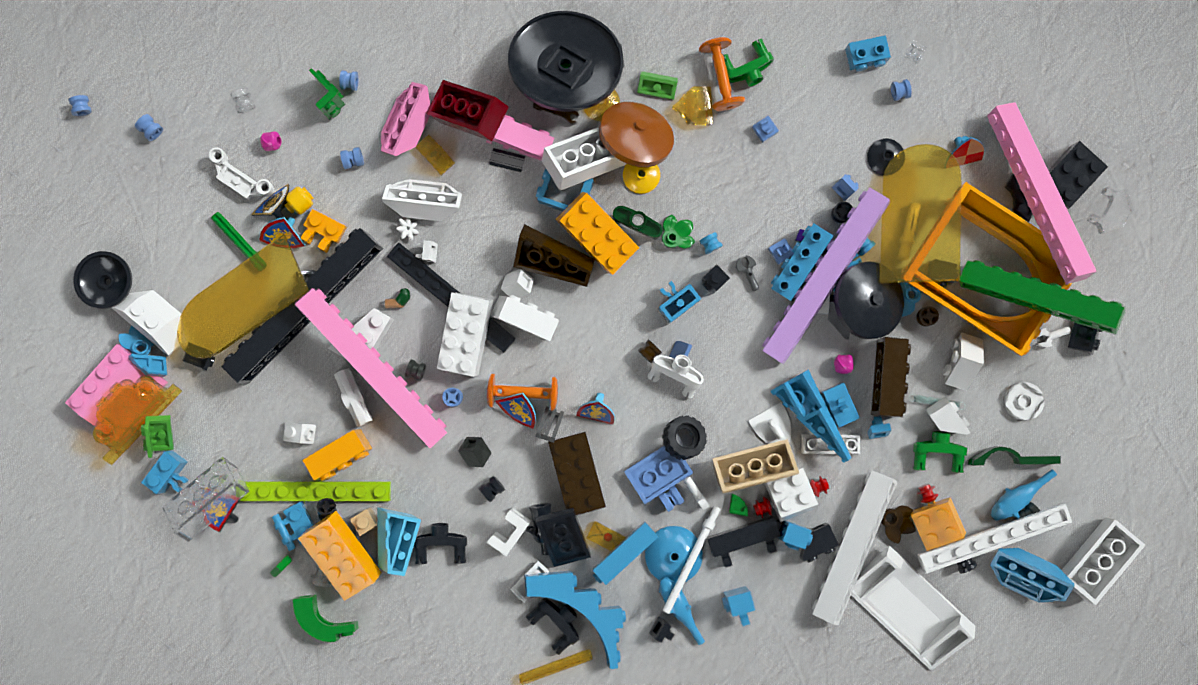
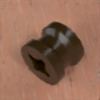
[916,307,939,327]
[638,339,662,363]

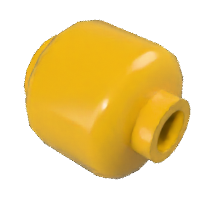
[285,186,314,215]

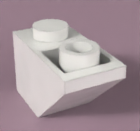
[926,397,970,435]

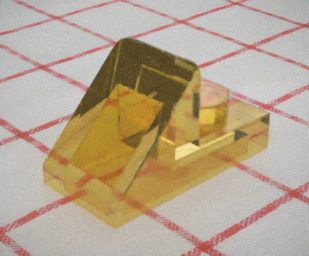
[415,135,455,176]

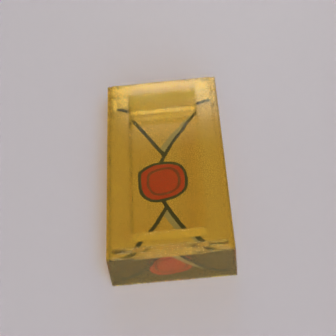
[586,521,626,551]

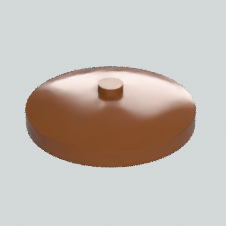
[599,102,674,167]

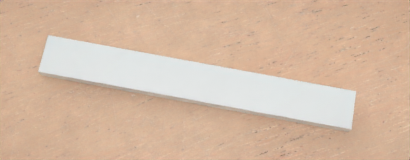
[917,503,1072,574]

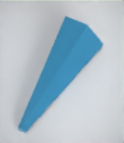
[770,369,852,463]

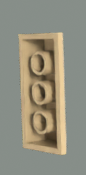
[712,439,799,494]

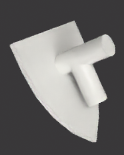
[748,402,791,444]

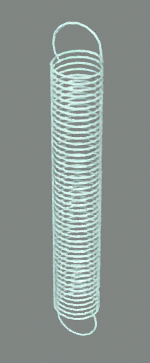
[909,394,965,410]

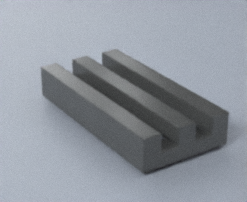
[535,406,564,443]

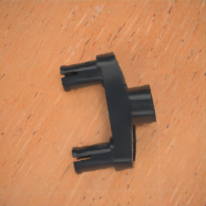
[413,523,467,564]
[526,598,579,655]

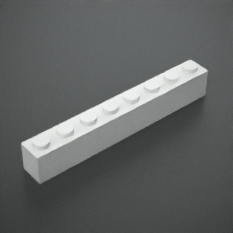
[812,470,898,625]

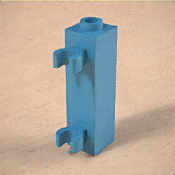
[593,521,658,585]

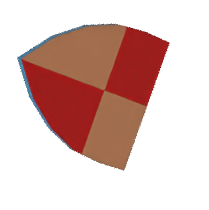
[945,136,984,169]

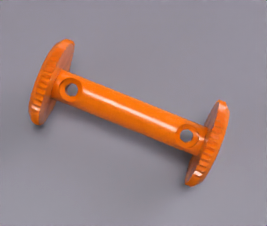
[699,37,745,111]
[487,374,558,411]

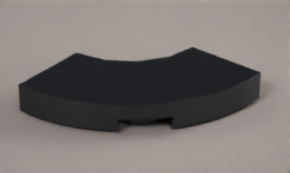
[1005,174,1033,222]

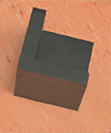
[458,437,491,467]

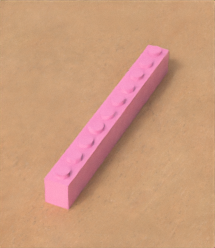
[987,102,1096,284]
[295,288,447,448]

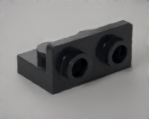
[1068,322,1103,355]

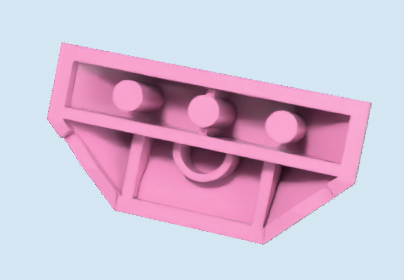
[381,82,430,156]

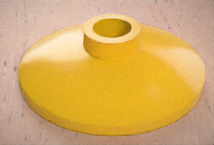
[623,163,660,194]

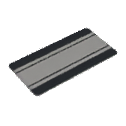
[489,148,525,172]

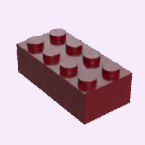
[426,80,509,142]

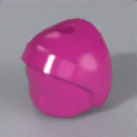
[260,131,282,151]
[834,354,854,374]

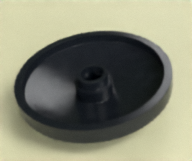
[834,262,904,339]

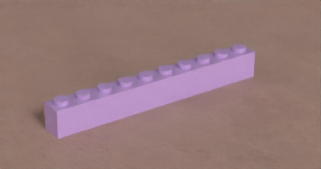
[762,188,890,365]

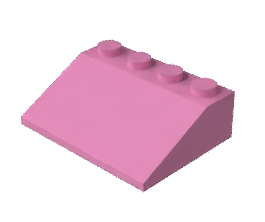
[65,344,168,440]

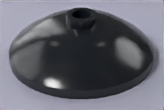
[73,251,132,309]

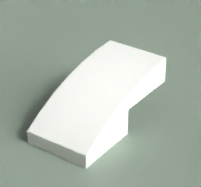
[510,561,549,603]

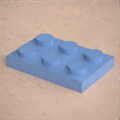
[624,446,693,504]

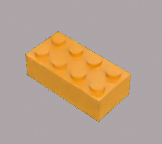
[555,192,640,275]
[298,511,382,601]

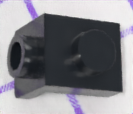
[182,343,215,371]

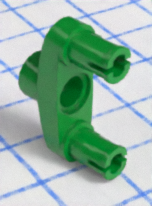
[724,38,774,87]
[913,431,967,473]

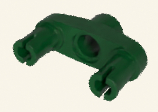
[613,206,663,240]

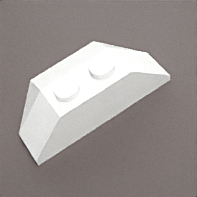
[382,179,462,221]
[112,290,183,356]

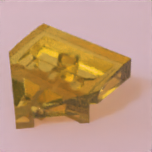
[672,86,713,126]

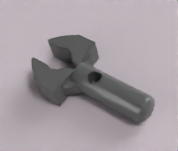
[736,255,759,291]

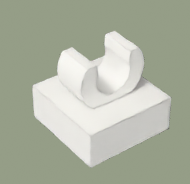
[415,240,438,263]

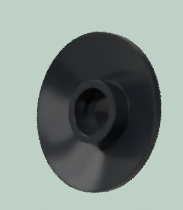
[867,138,905,176]

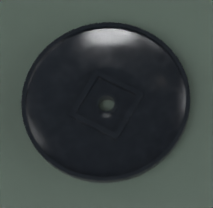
[508,11,624,112]

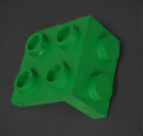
[309,68,346,120]

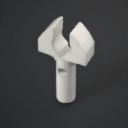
[1036,327,1071,348]
[684,477,710,511]

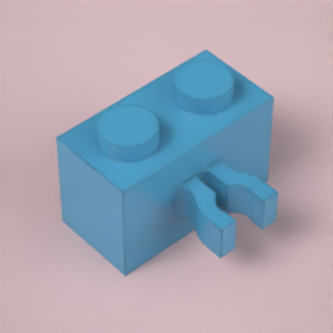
[658,281,701,324]
[820,383,860,428]
[141,451,189,494]
[722,586,756,626]

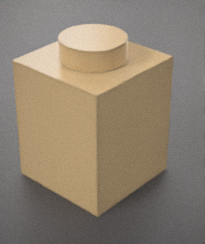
[350,507,377,536]

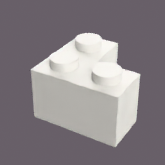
[943,332,984,391]

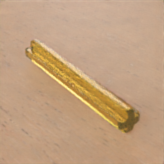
[519,649,593,685]

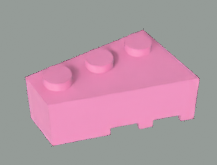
[486,115,554,161]

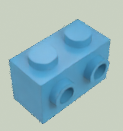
[845,35,891,71]
[777,520,813,551]

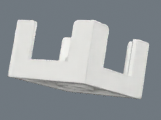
[487,507,531,556]

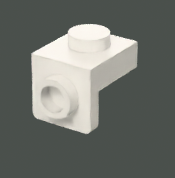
[283,422,316,444]

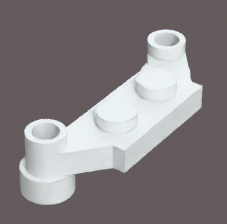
[209,147,274,200]

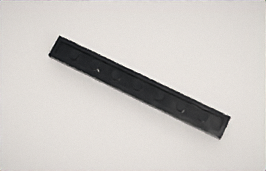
[387,242,516,353]

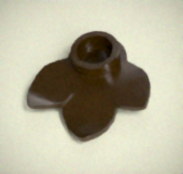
[881,505,916,544]

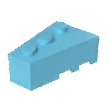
[377,507,421,576]

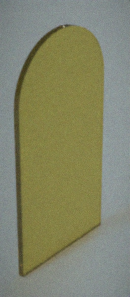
[880,144,962,283]
[177,234,309,358]

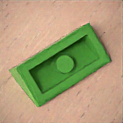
[637,71,678,100]

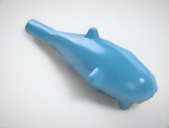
[990,469,1057,521]
[658,577,705,645]

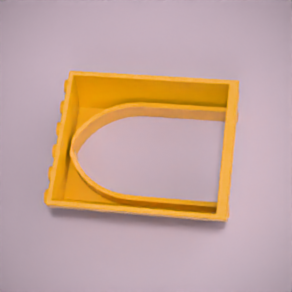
[900,182,1072,356]

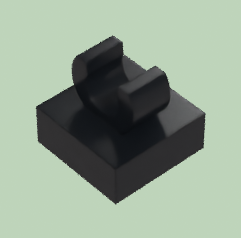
[649,616,675,643]

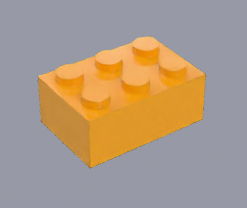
[302,429,372,481]

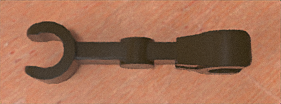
[533,102,579,125]

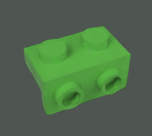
[141,415,174,458]

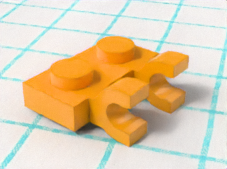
[301,209,347,253]

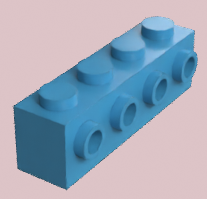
[771,223,834,302]

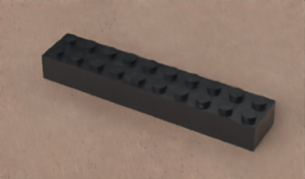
[221,228,384,384]

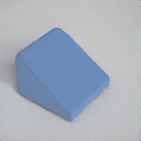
[669,341,692,359]

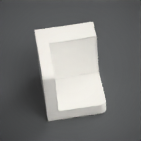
[501,269,534,298]

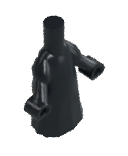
[526,503,551,555]

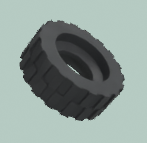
[662,415,707,460]

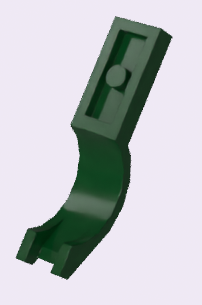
[968,446,1061,466]

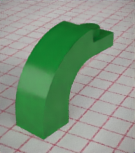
[293,594,359,642]

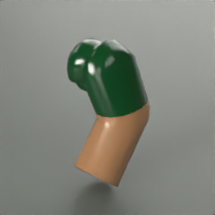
[385,288,411,309]

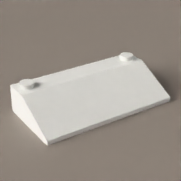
[851,546,976,671]

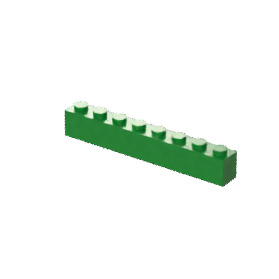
[959,260,1125,335]

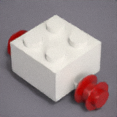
[753,468,830,522]

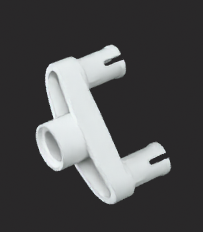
[648,355,704,399]

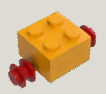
[911,484,966,551]

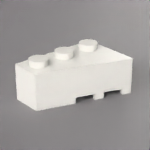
[490,294,559,341]
[328,308,394,359]

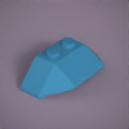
[990,548,1075,603]

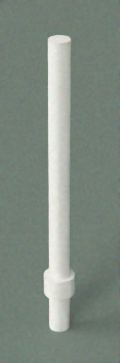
[662,506,721,614]

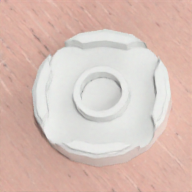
[1004,382,1044,420]

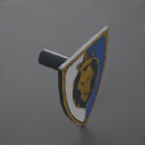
[251,184,290,220]

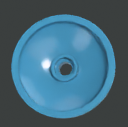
[645,526,703,583]

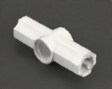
[334,368,373,427]

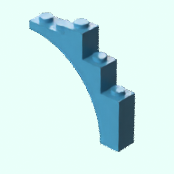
[524,571,626,669]

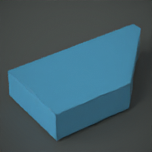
[129,354,167,377]

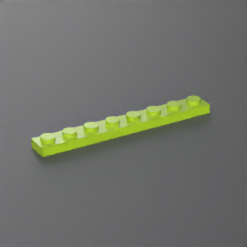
[235,481,391,501]

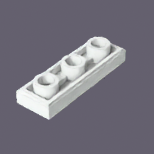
[801,434,860,454]

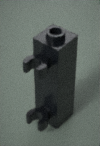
[707,516,782,568]

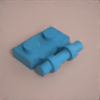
[272,501,314,551]

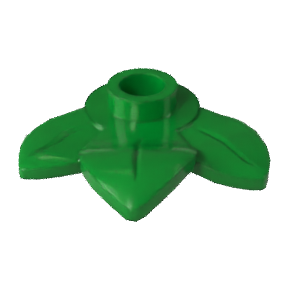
[662,214,695,249]

